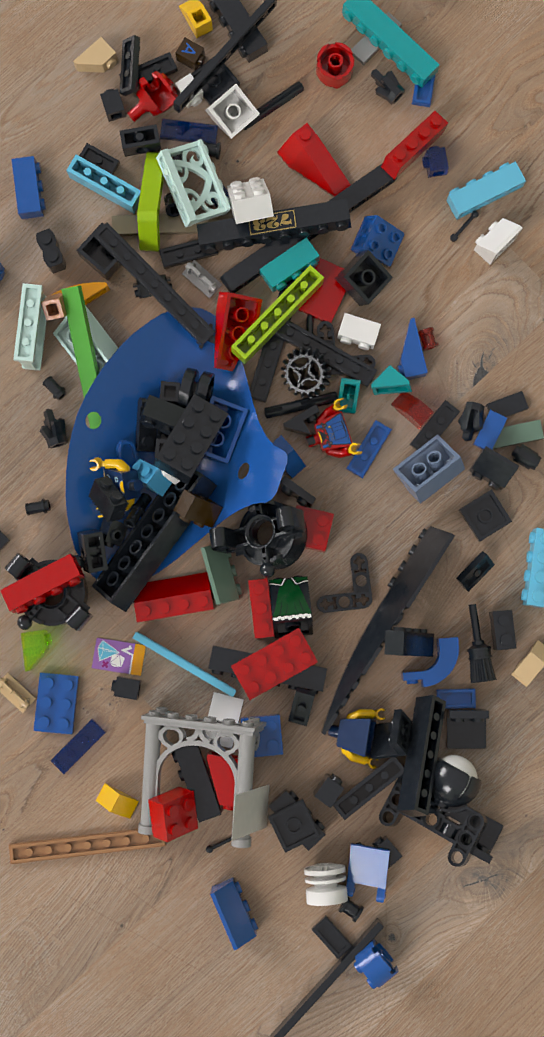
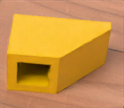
[179,0,213,39]

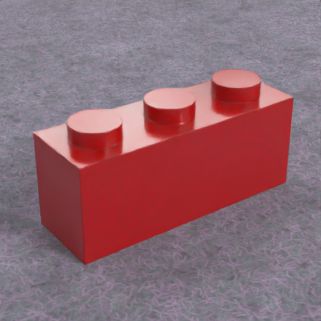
[248,578,274,639]

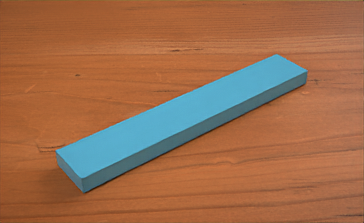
[133,632,236,697]

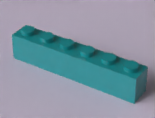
[342,0,440,88]

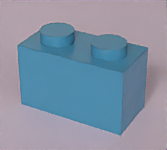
[132,459,172,496]

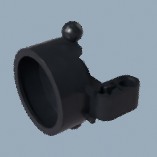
[209,500,307,578]
[5,553,93,631]

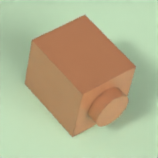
[41,293,67,321]

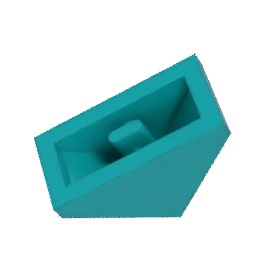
[371,365,412,395]
[338,378,361,414]

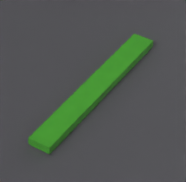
[61,285,101,429]

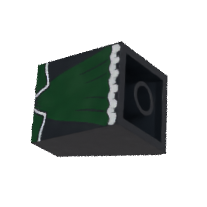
[269,575,313,638]

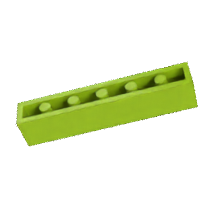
[231,265,324,364]

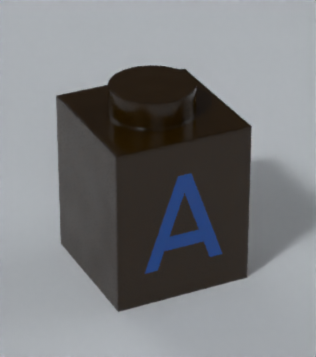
[175,37,206,71]

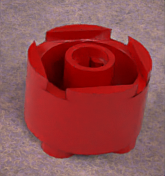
[316,42,354,89]

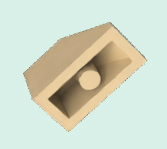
[73,37,118,73]

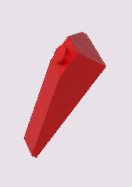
[277,123,351,197]
[214,292,262,371]

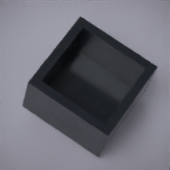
[77,223,122,281]

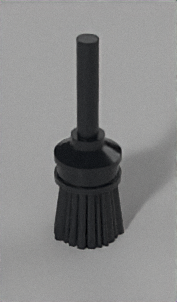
[467,604,497,683]

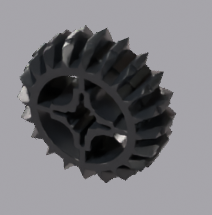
[281,346,332,398]

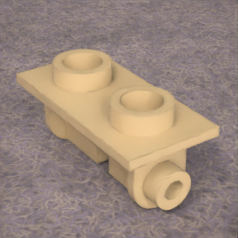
[0,673,36,713]

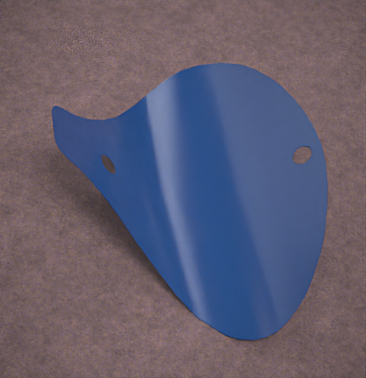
[65,307,288,579]

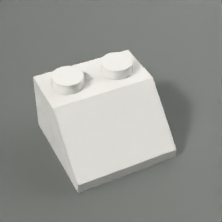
[205,84,260,139]
[474,218,522,265]

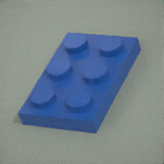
[33,672,79,735]

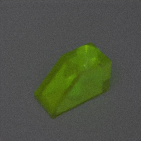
[21,630,52,672]

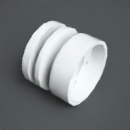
[304,863,348,906]

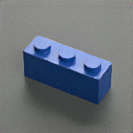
[11,156,46,219]

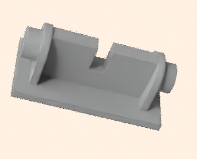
[182,260,222,299]

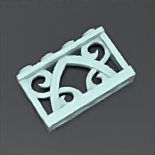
[156,139,231,228]
[13,283,47,371]

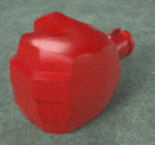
[127,71,178,122]

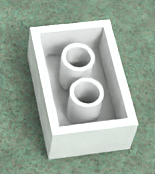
[227,177,274,224]

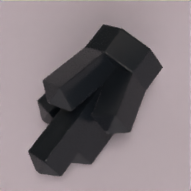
[371,69,405,105]
[458,402,485,441]
[40,409,68,449]

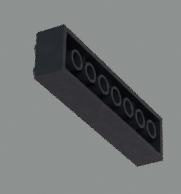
[92,470,217,612]

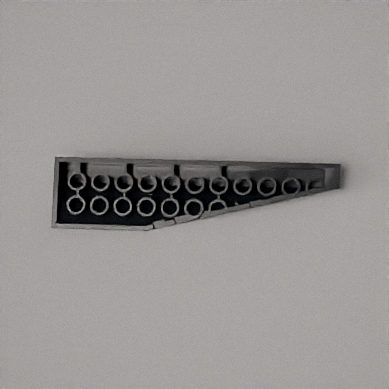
[321,526,455,735]

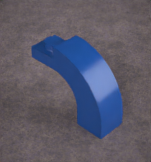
[401,637,459,687]

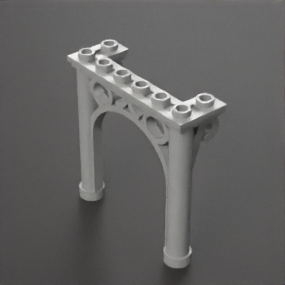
[138,707,266,848]

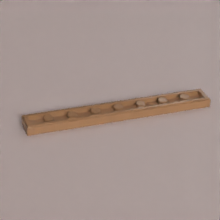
[9,829,167,864]

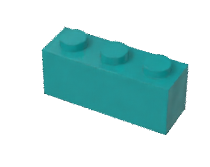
[260,237,320,292]

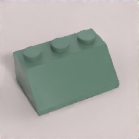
[201,546,242,605]

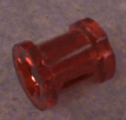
[418,327,439,351]

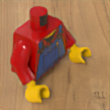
[305,398,362,458]

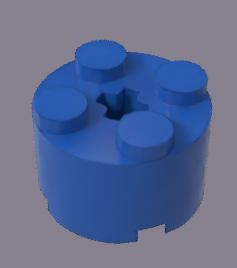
[354,939,399,989]

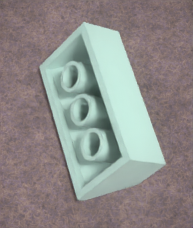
[53,305,118,373]

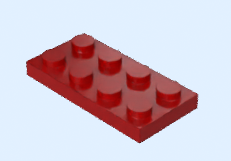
[231,628,318,700]

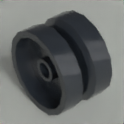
[178,368,215,408]

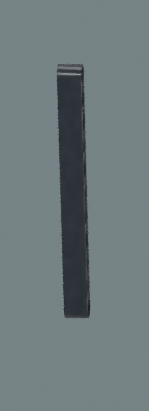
[220,164,397,293]

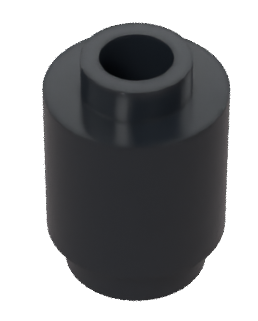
[511,444,542,470]

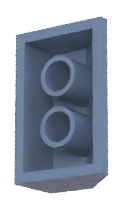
[393,434,465,504]

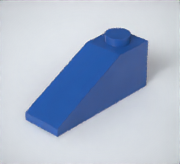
[397,318,428,380]

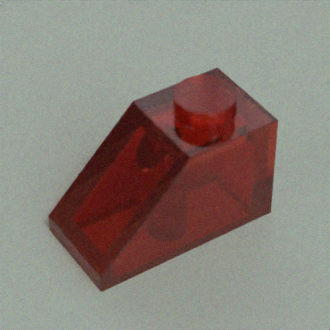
[391,392,434,429]

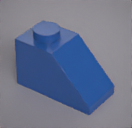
[273,435,306,479]

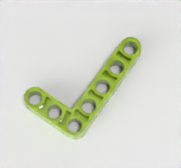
[137,152,164,252]

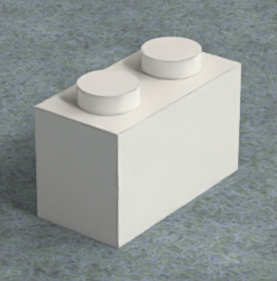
[337,313,381,350]

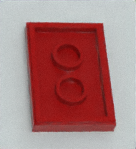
[298,258,346,323]

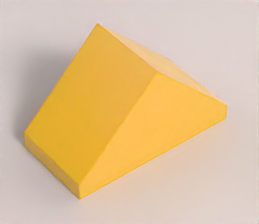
[96,783,139,819]

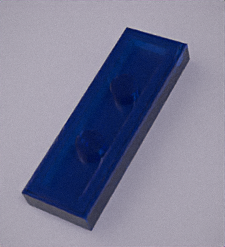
[160,119,218,144]
[50,719,106,774]

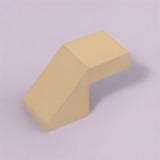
[511,640,544,687]

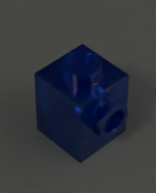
[422,146,449,178]

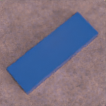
[346,420,392,479]

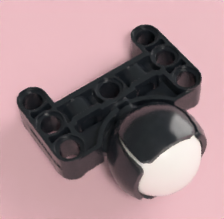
[379,755,487,867]

